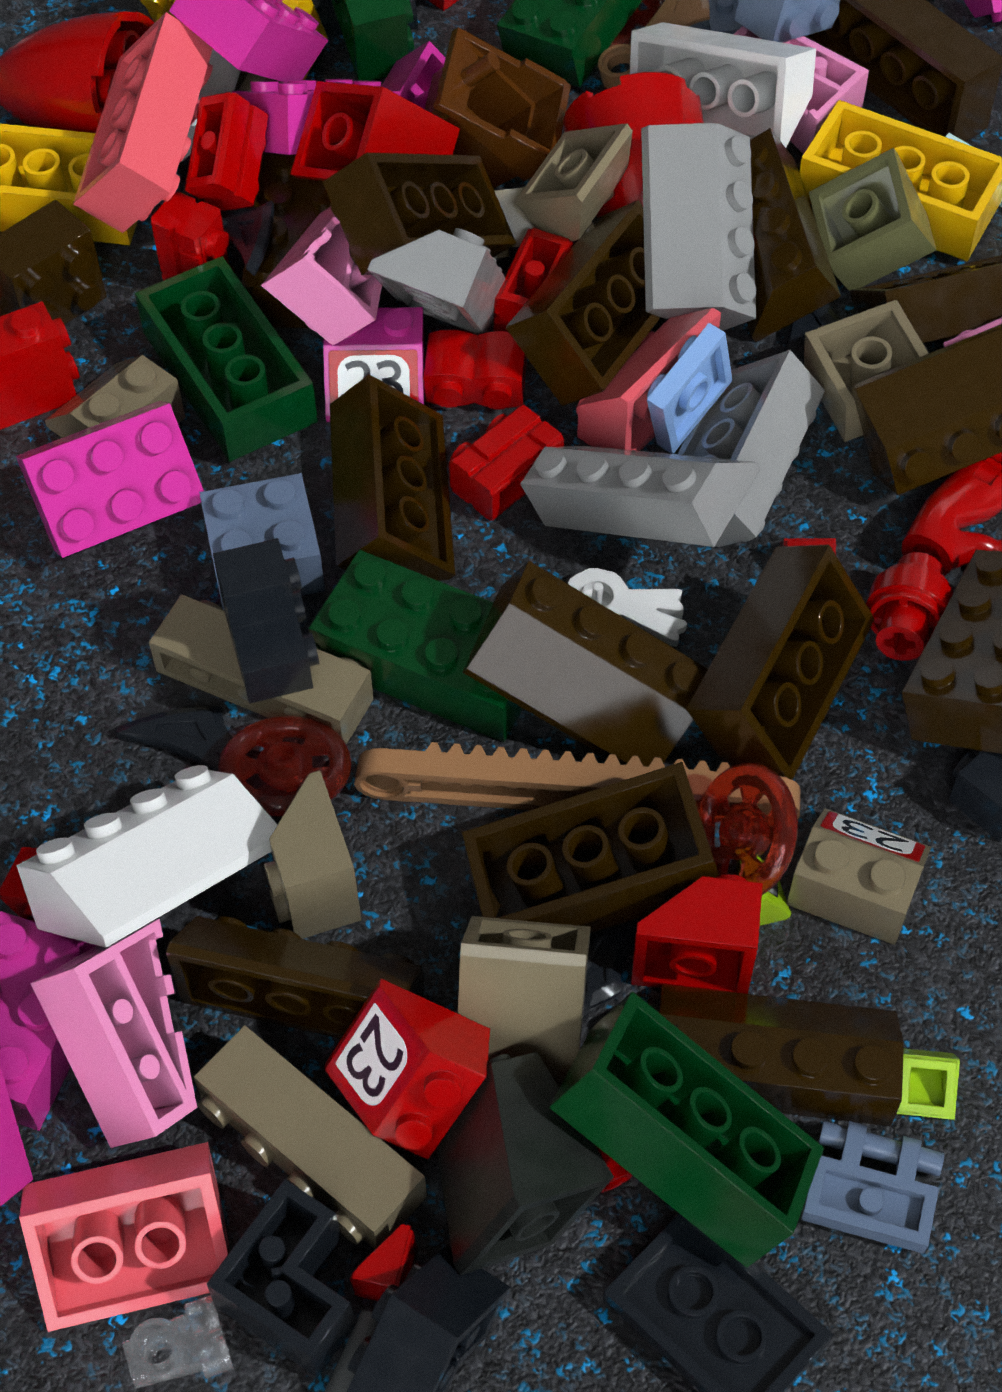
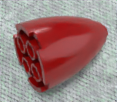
[0,11,154,133]
[563,72,704,218]

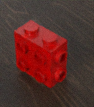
[0,301,80,430]

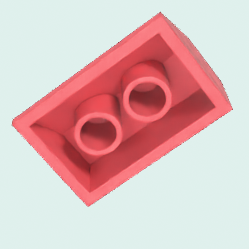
[576,308,721,451]
[19,1142,230,1332]

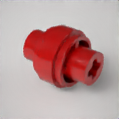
[866,552,954,661]

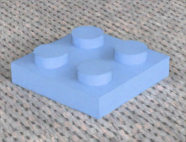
[647,323,733,454]

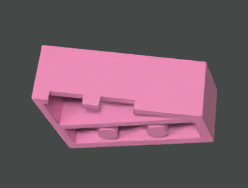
[734,26,869,154]
[261,207,382,346]
[30,918,197,1148]

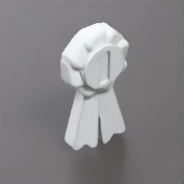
[568,568,687,647]

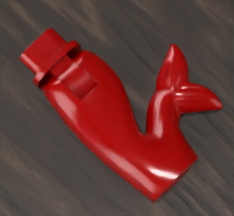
[902,452,1002,576]

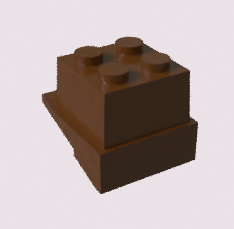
[425,27,571,188]

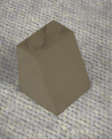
[458,916,590,1088]

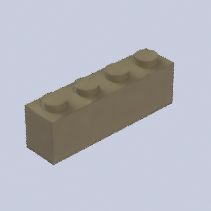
[149,594,374,749]
[194,1025,427,1250]

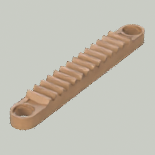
[354,742,801,827]

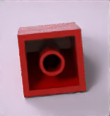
[291,81,460,181]

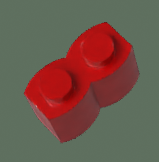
[423,330,527,410]

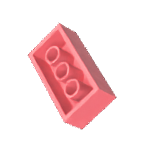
[73,12,213,233]

